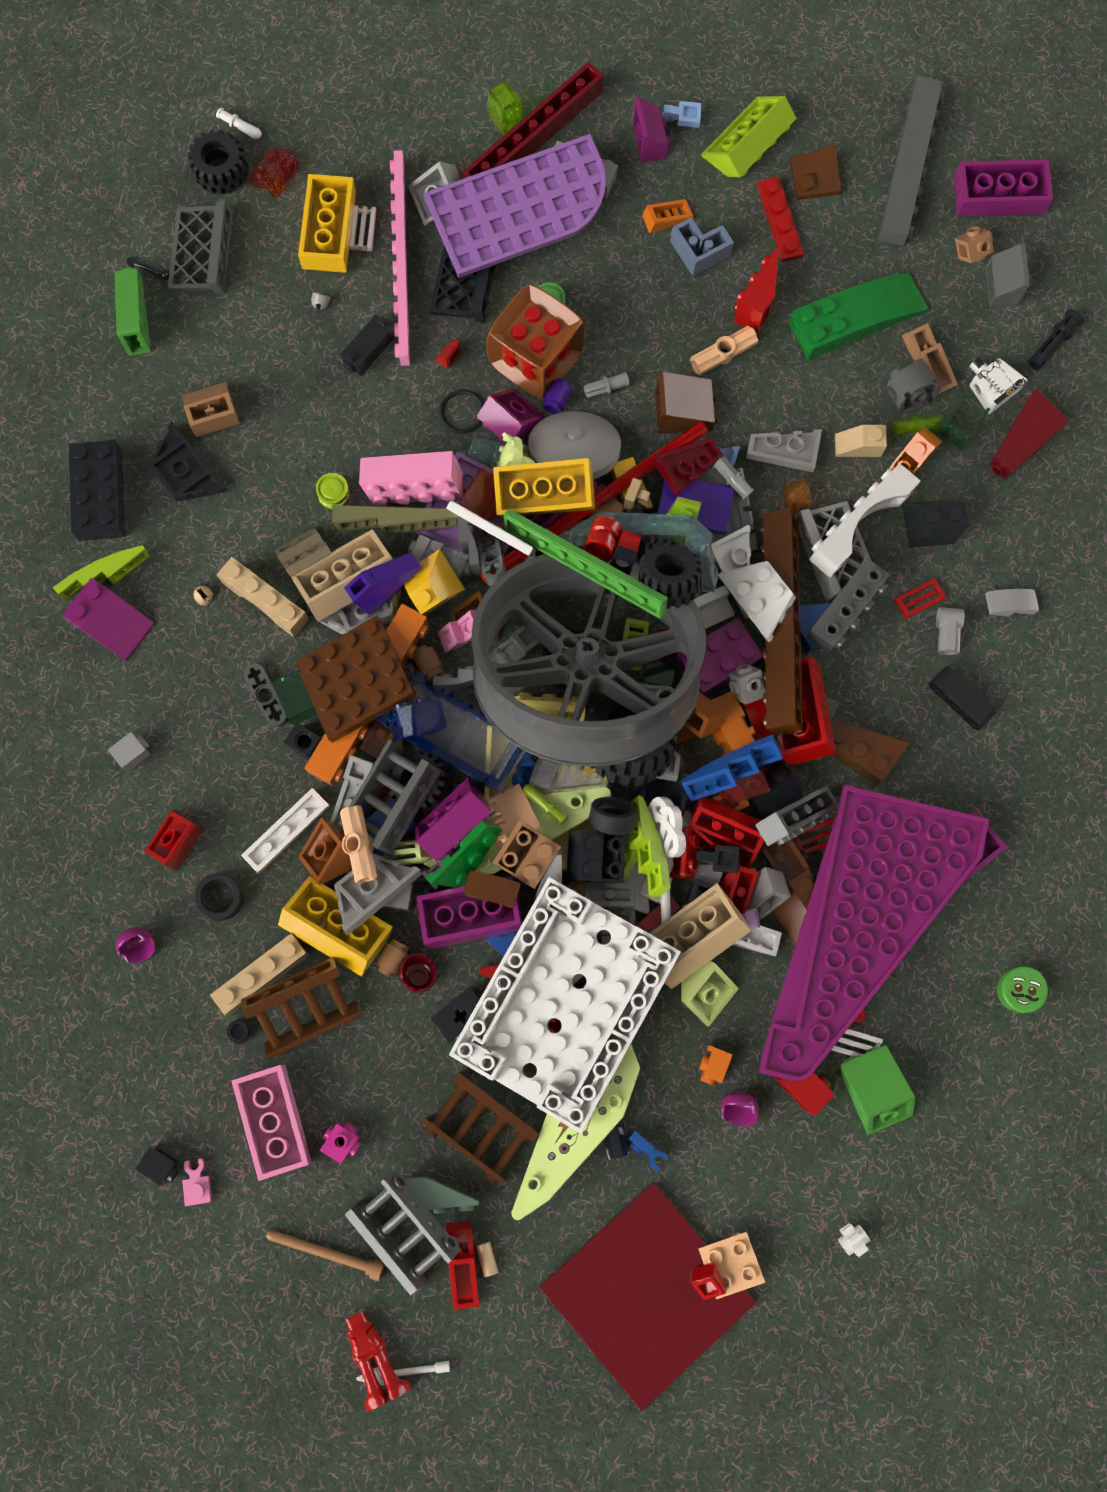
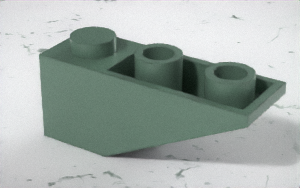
[404,1176,479,1214]

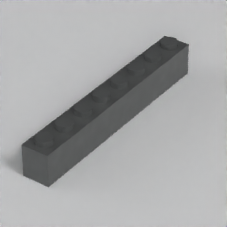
[877,75,944,246]

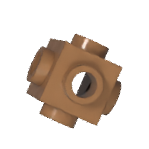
[955,226,994,264]

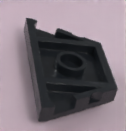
[148,422,227,502]

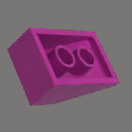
[62,578,155,661]

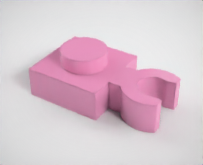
[182,1158,212,1206]

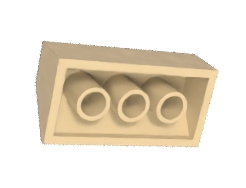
[649,883,752,989]

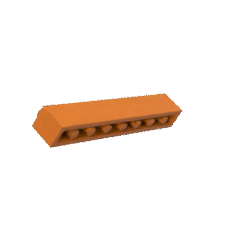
[304,604,430,786]

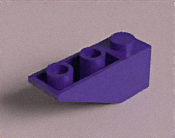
[344,552,422,615]

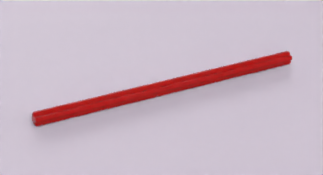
[481,422,708,584]

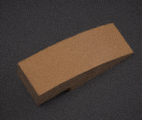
[901,323,958,394]

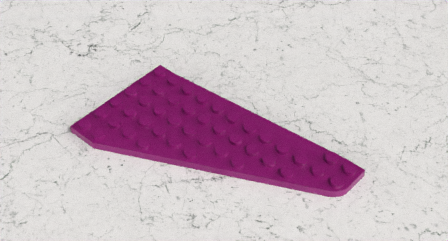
[758,785,989,1081]

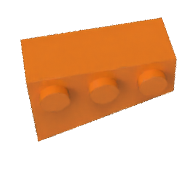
[711,692,756,756]

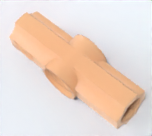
[690,325,758,376]
[340,805,377,883]

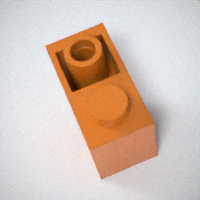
[889,427,943,475]

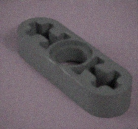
[244,664,288,728]

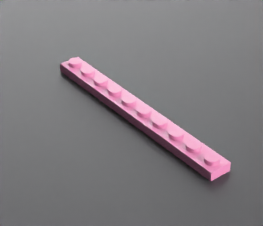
[390,150,410,366]

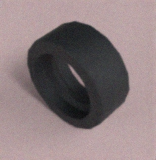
[589,797,637,835]
[194,873,244,921]

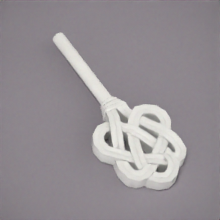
[648,796,686,924]

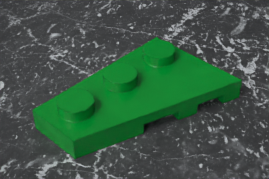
[425,820,502,888]

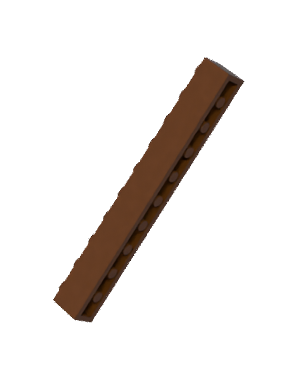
[761,508,803,737]

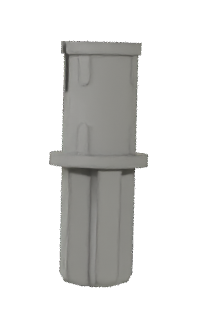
[584,372,630,398]
[714,457,754,500]

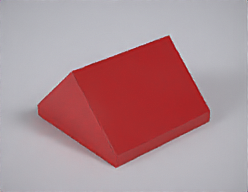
[144,811,203,871]

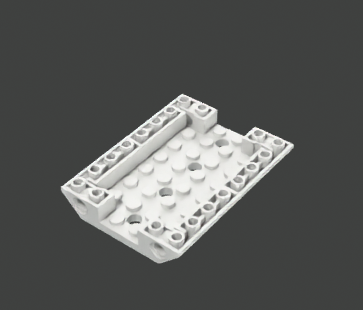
[449,877,681,1134]

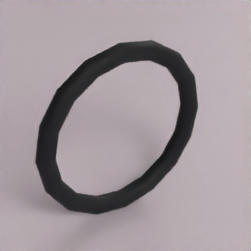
[439,390,484,434]

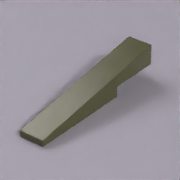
[332,505,474,535]

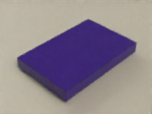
[656,479,734,535]

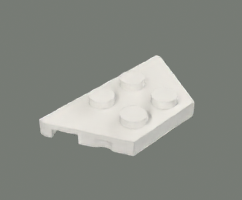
[718,561,796,642]

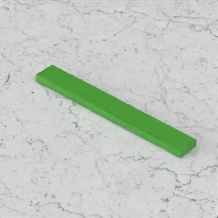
[504,509,668,619]

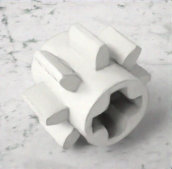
[838,1223,870,1257]

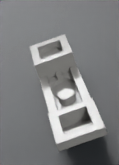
[331,755,374,830]

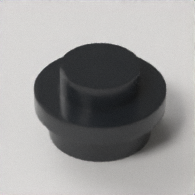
[227,1019,253,1044]

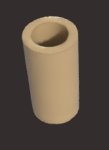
[475,1242,499,1277]

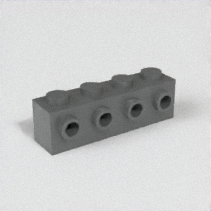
[807,558,890,653]
[755,785,839,846]

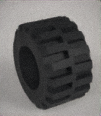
[188,130,248,195]
[638,543,702,609]
[388,750,454,816]

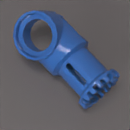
[512,746,538,790]

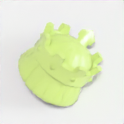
[497,432,535,467]

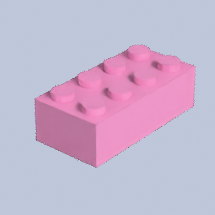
[359,451,463,506]
[232,1065,312,1181]

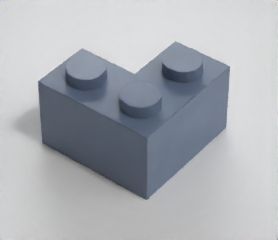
[670,217,734,276]

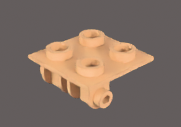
[485,784,541,849]
[698,1232,765,1299]

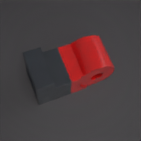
[610,529,642,575]

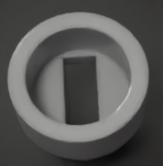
[311,292,330,310]

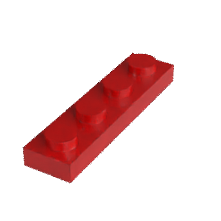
[757,176,804,263]

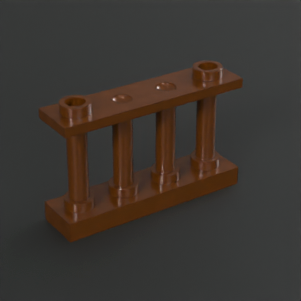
[241,957,360,1059]
[422,1072,539,1185]

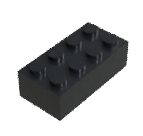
[69,440,126,541]

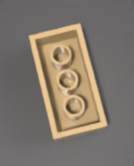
[291,529,393,622]

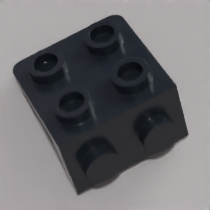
[637,773,691,818]

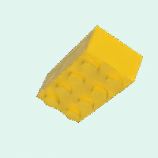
[298,174,356,273]
[493,458,595,518]
[278,876,393,977]

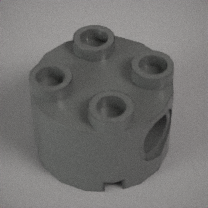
[886,359,940,414]

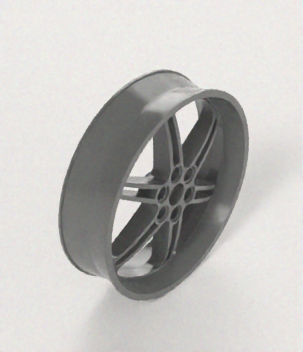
[472,549,706,767]

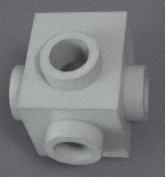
[729,664,766,705]

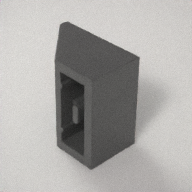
[986,244,1032,307]

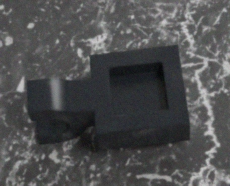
[696,845,742,873]

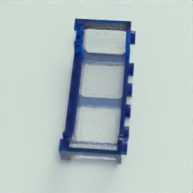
[376,670,526,794]

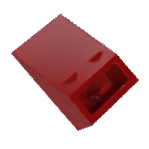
[733,248,778,335]

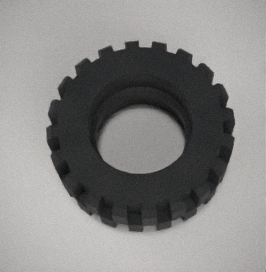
[585,696,678,786]

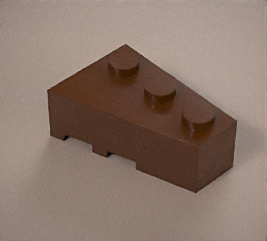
[831,720,909,786]

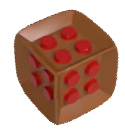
[486,284,585,399]

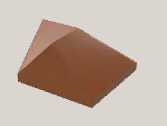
[298,817,352,884]

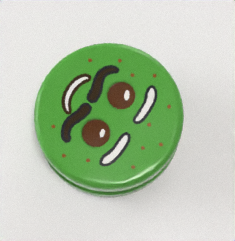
[997,966,1048,1013]

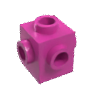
[320,1122,361,1164]

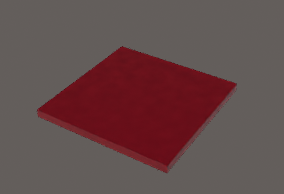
[539,1182,756,1411]

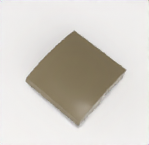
[274,528,331,577]

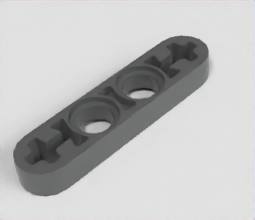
[476,521,507,586]

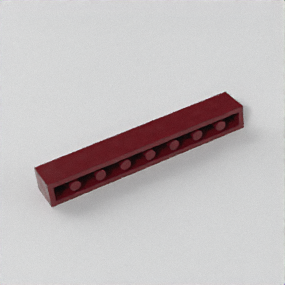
[462,62,604,179]

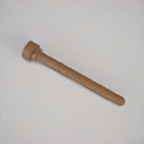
[266,1230,385,1281]

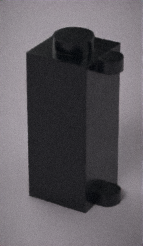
[341,314,395,376]

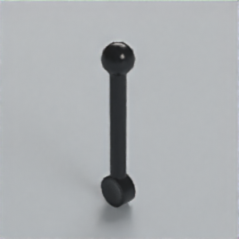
[126,257,169,280]

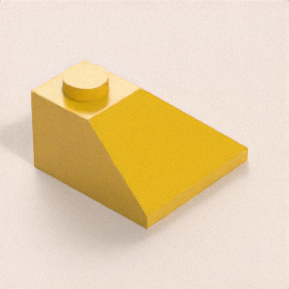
[404,549,466,615]

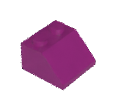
[632,98,671,163]
[476,388,545,445]

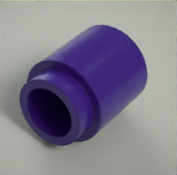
[543,378,572,414]

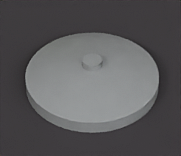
[528,411,621,479]

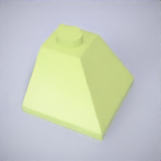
[681,961,739,1027]

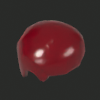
[399,953,437,993]

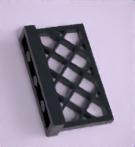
[430,245,497,323]

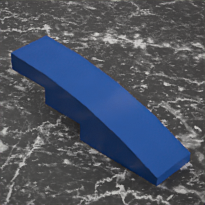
[681,735,782,801]

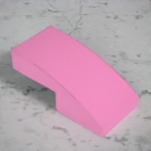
[438,610,476,653]

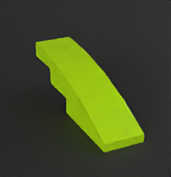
[53,545,150,601]
[627,795,671,898]

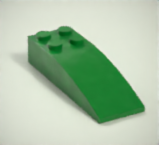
[789,272,929,361]

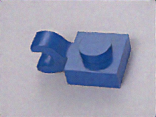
[628,1130,669,1171]

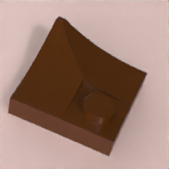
[790,145,842,200]

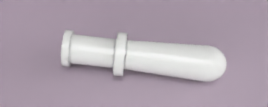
[216,108,262,139]

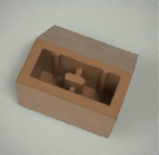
[182,382,240,437]
[492,820,561,889]

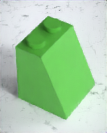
[841,1045,915,1135]

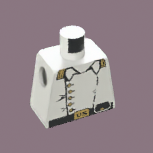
[969,357,1028,415]

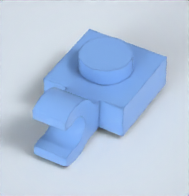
[662,101,701,128]

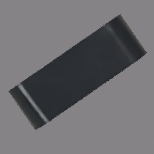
[929,666,996,731]

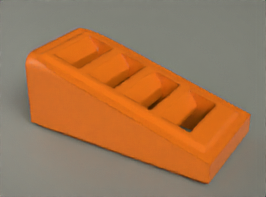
[642,199,694,233]

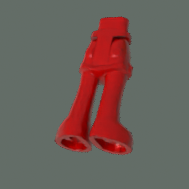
[345,1311,412,1412]

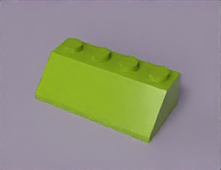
[701,96,797,178]

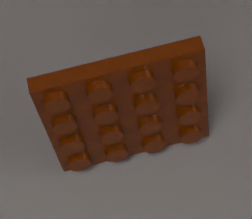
[295,615,416,743]

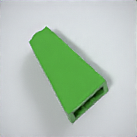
[114,268,151,356]

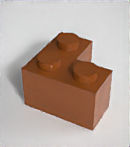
[676,692,726,744]

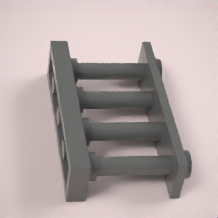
[339,740,442,856]
[345,1170,461,1296]

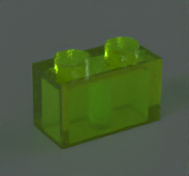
[488,80,522,136]

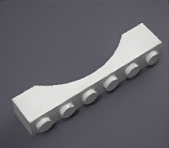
[809,463,921,578]

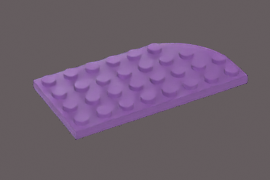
[424,134,606,278]

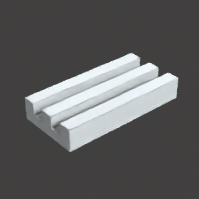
[349,206,377,251]
[831,1029,883,1057]

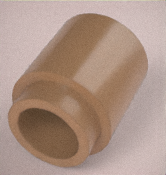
[412,645,445,682]
[376,939,410,978]

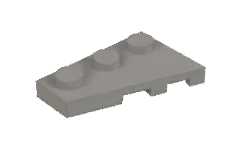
[746,429,822,472]

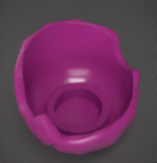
[115,927,156,963]
[721,1091,759,1126]

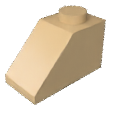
[835,425,887,457]

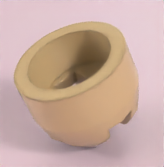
[193,585,213,605]

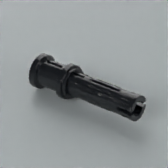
[1028,309,1084,370]

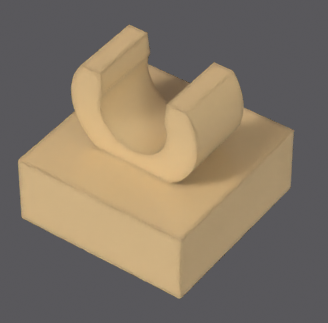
[624,478,650,510]

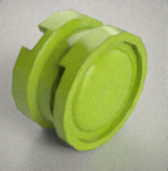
[316,473,350,509]

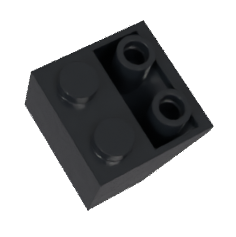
[737,760,804,820]
[566,830,626,883]

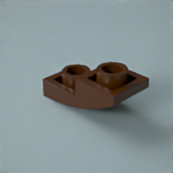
[463,870,521,908]

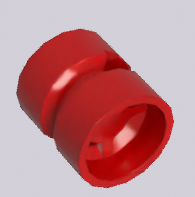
[583,516,623,562]

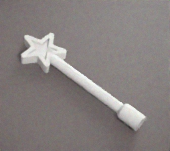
[356,1361,450,1386]

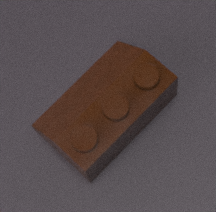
[772,869,816,946]

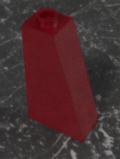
[989,388,1069,480]

